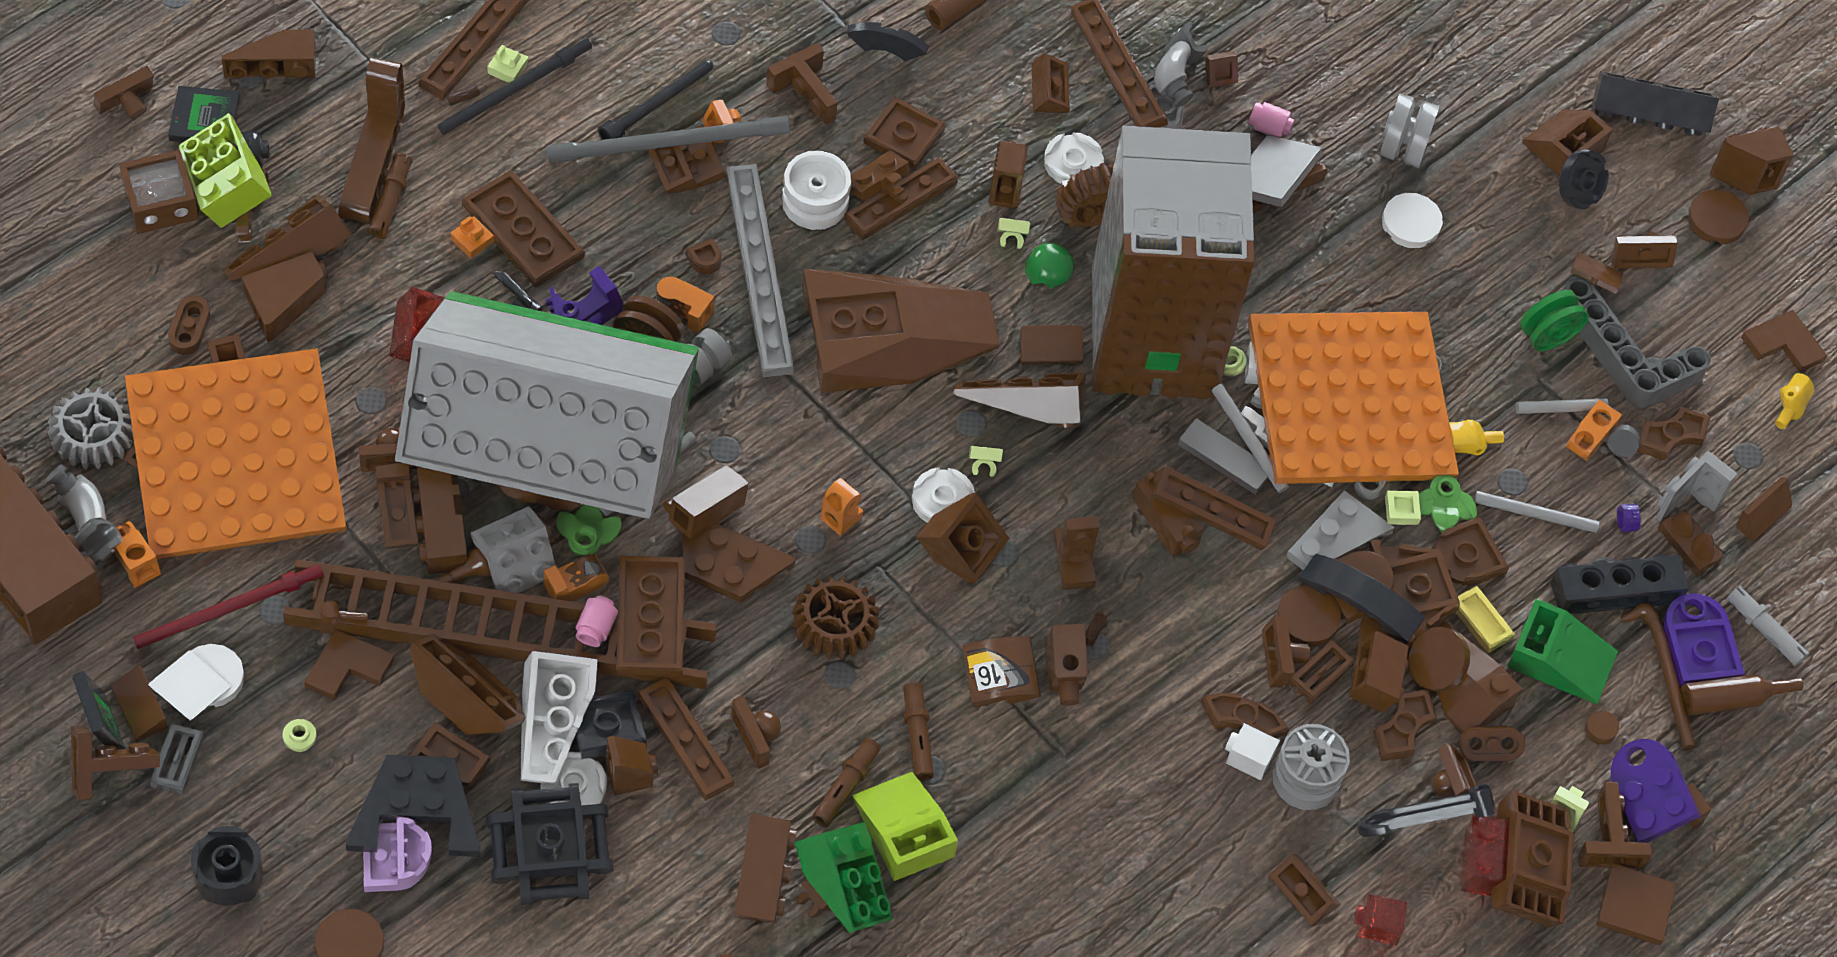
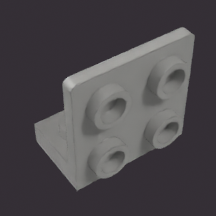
[1656,451,1738,522]
[471,506,555,593]

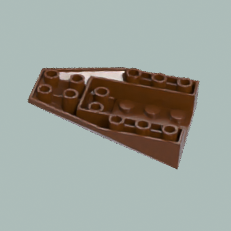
[802,269,1000,393]

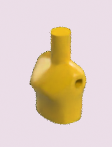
[1775,373,1815,429]
[1449,420,1504,455]

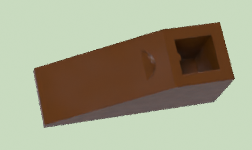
[222,30,316,78]

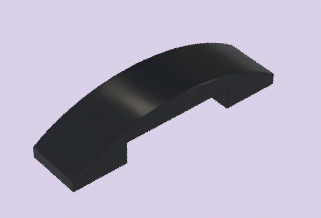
[1298,554,1424,644]

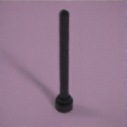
[597,60,713,140]

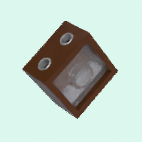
[119,150,198,234]

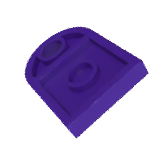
[1663,593,1745,687]
[1611,739,1701,843]

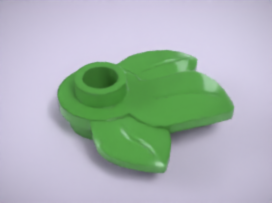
[1419,475,1477,533]
[556,504,621,557]

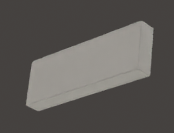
[1178,418,1269,495]

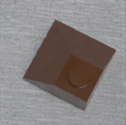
[916,493,1010,584]

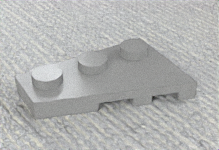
[1286,490,1394,570]

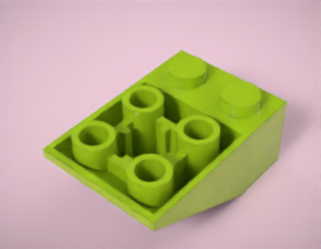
[179,113,272,228]
[852,772,958,881]

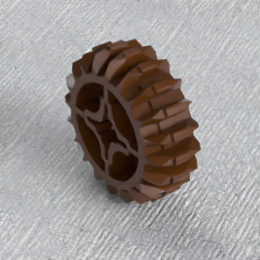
[1055,163,1114,229]
[792,575,880,661]

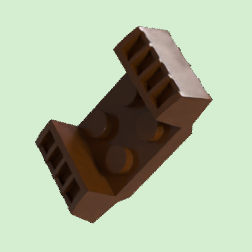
[1491,790,1574,927]

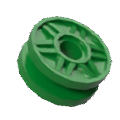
[1520,290,1590,352]

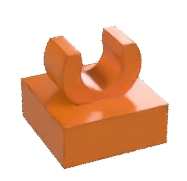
[702,100,741,143]
[450,216,494,259]

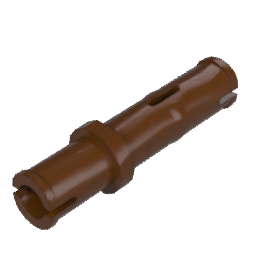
[367,152,413,239]
[903,683,934,781]
[812,738,881,828]

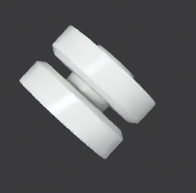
[782,151,851,230]

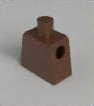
[1045,624,1087,706]

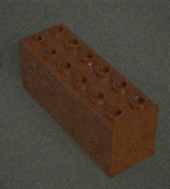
[0,446,102,645]

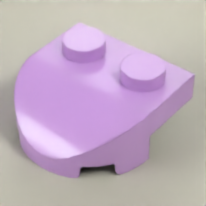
[363,817,432,892]

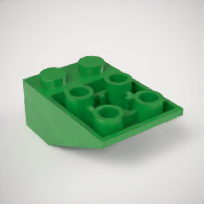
[1507,598,1618,705]
[794,822,893,933]

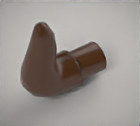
[1621,603,1664,635]

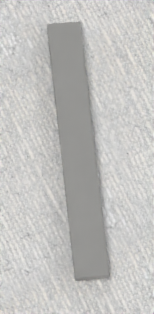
[726,164,794,377]

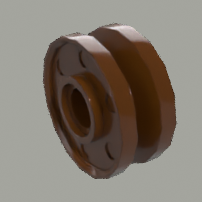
[613,295,684,342]

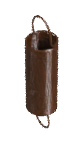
[439,85,487,106]
[1085,608,1108,647]

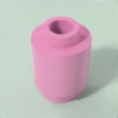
[1248,102,1294,138]
[576,596,618,647]

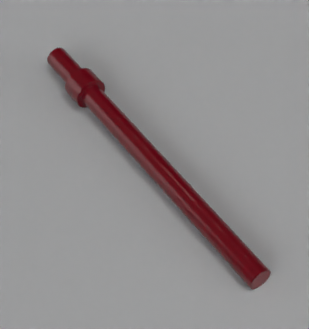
[133,564,325,649]

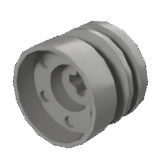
[1272,724,1350,810]

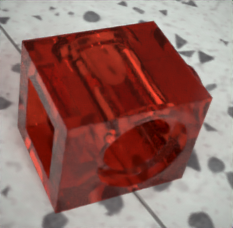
[1354,894,1408,946]

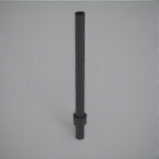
[438,38,592,135]

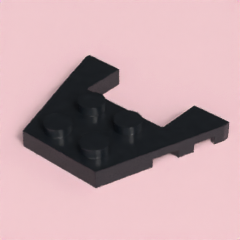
[346,755,480,857]

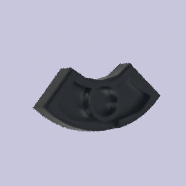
[846,22,929,61]

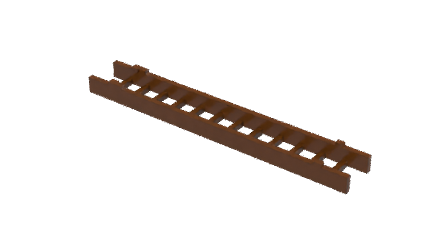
[283,559,717,689]

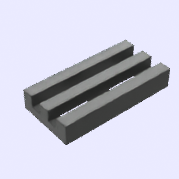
[150,724,205,795]

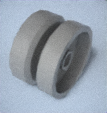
[1379,93,1439,168]

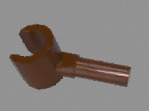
[320,601,368,626]

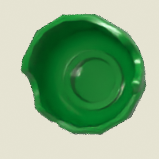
[1025,243,1074,289]

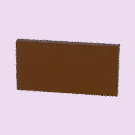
[462,170,585,288]
[616,556,685,676]

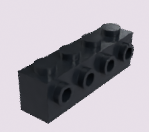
[1592,71,1719,136]

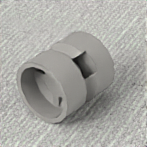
[688,328,732,387]

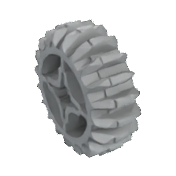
[48,387,134,470]

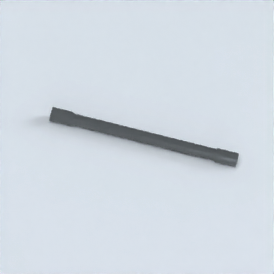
[547,115,790,163]

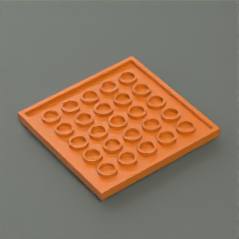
[1247,312,1459,484]
[125,348,347,559]

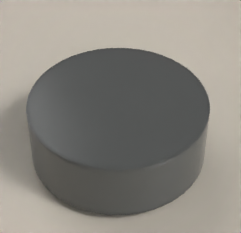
[1608,425,1640,457]

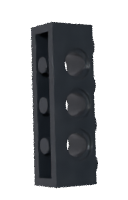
[1551,554,1689,614]

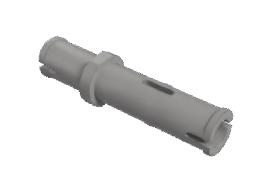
[1726,585,1809,667]

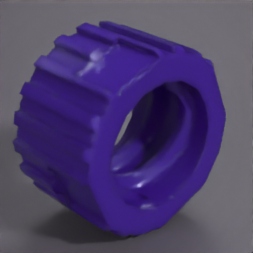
[1617,503,1641,532]

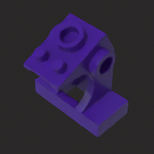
[546,266,624,325]

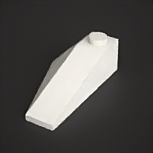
[521,651,597,785]

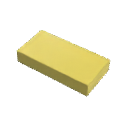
[1455,586,1515,654]

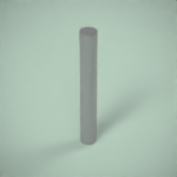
[1515,398,1609,414]

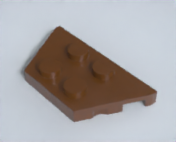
[682,523,796,603]
[1370,540,1460,648]

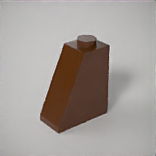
[242,252,328,342]

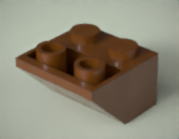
[1522,109,1613,176]
[1710,127,1793,195]

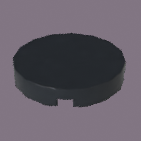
[1559,149,1609,210]

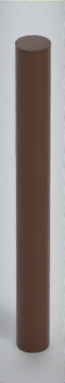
[1653,631,1695,751]

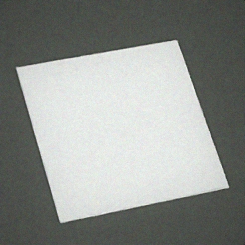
[148,650,231,721]

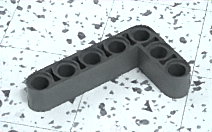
[1564,276,1711,408]

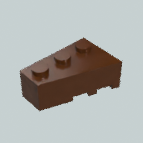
[412,466,467,574]
[734,814,797,924]

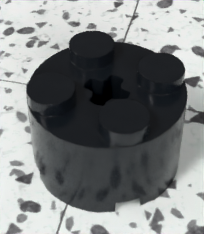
[191,826,263,906]

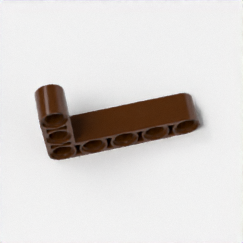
[338,57,405,224]

